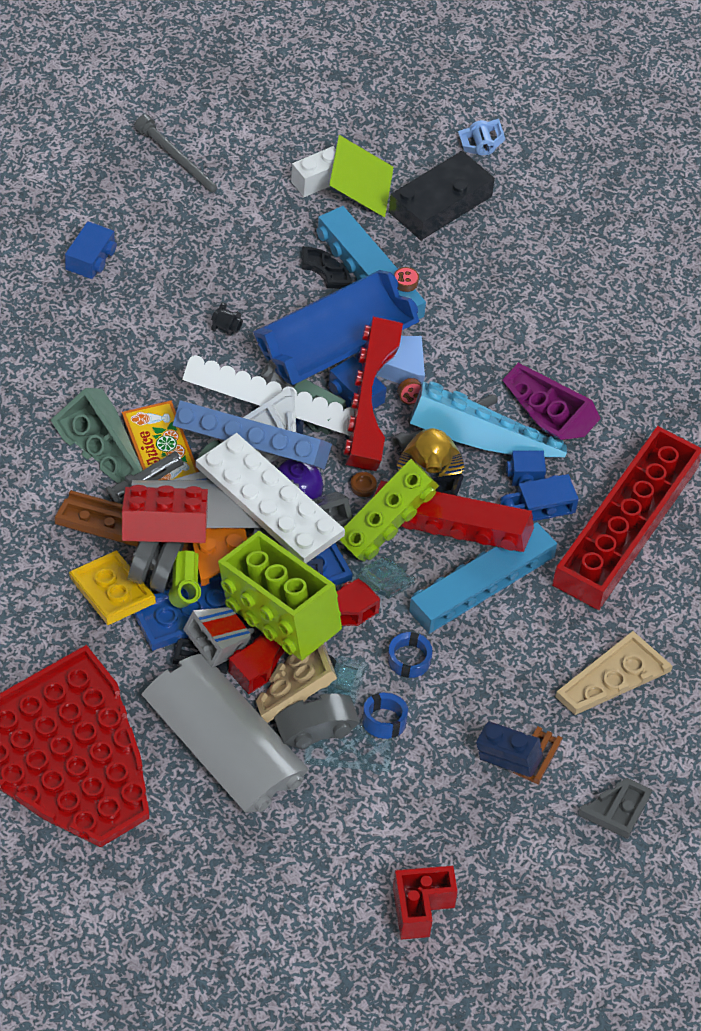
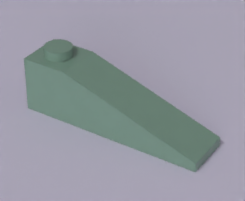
[51,388,142,483]

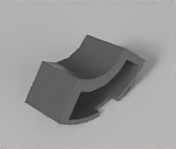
[274,694,360,749]

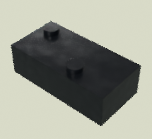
[389,150,495,241]

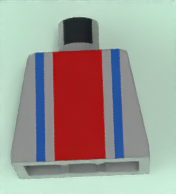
[183,607,254,667]

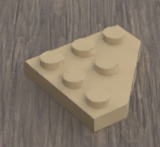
[256,644,337,723]

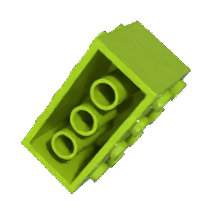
[218,531,342,661]

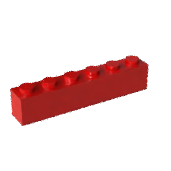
[373,480,534,552]

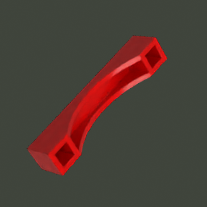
[343,316,403,471]
[228,577,380,694]

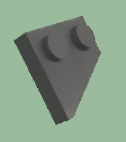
[578,778,653,839]

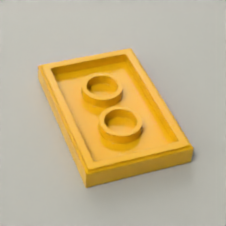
[69,550,156,625]

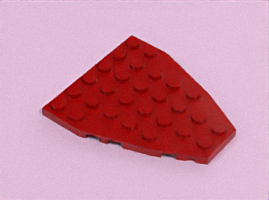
[0,645,149,847]

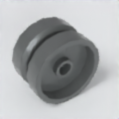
[128,541,184,593]

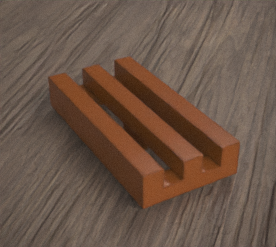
[513,726,563,785]

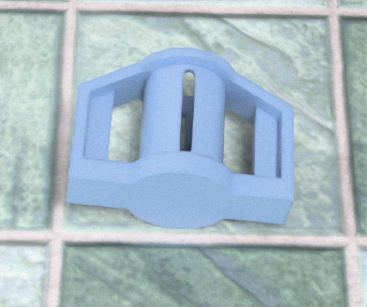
[458,119,505,155]

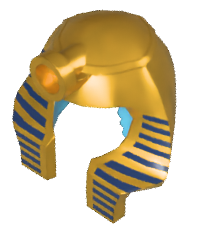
[397,428,464,477]

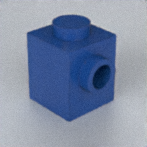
[506,450,546,486]

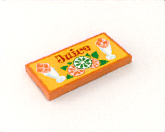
[122,401,199,480]

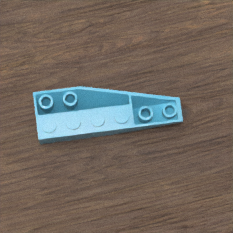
[410,381,567,457]

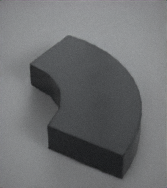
[302,246,352,289]

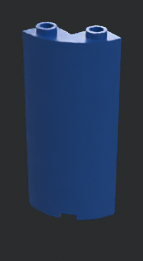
[253,270,420,385]

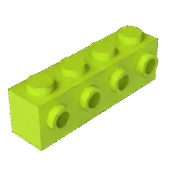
[339,459,439,562]

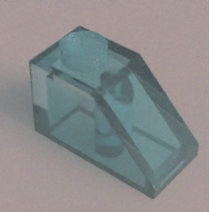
[328,656,368,707]

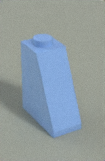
[355,336,425,384]

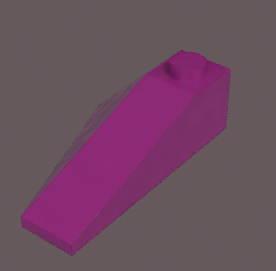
[502,362,601,440]

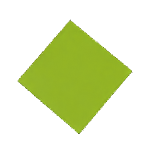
[329,135,394,217]

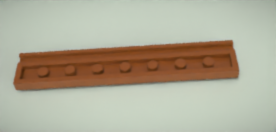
[55,490,193,551]

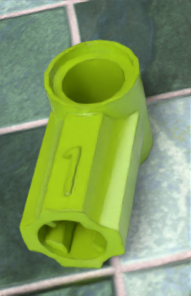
[168,550,201,608]

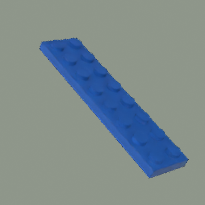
[134,543,353,651]

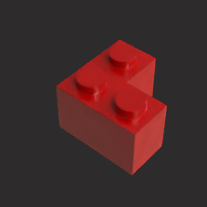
[393,865,458,940]

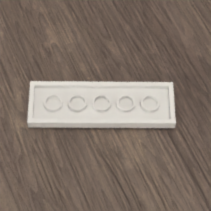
[196,433,345,563]

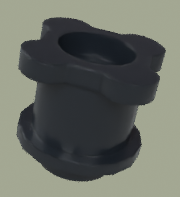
[211,302,243,336]

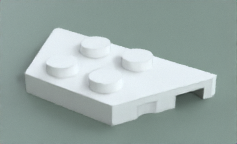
[207,388,296,463]

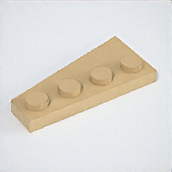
[556,631,673,715]

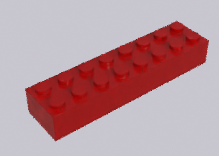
[552,426,701,610]

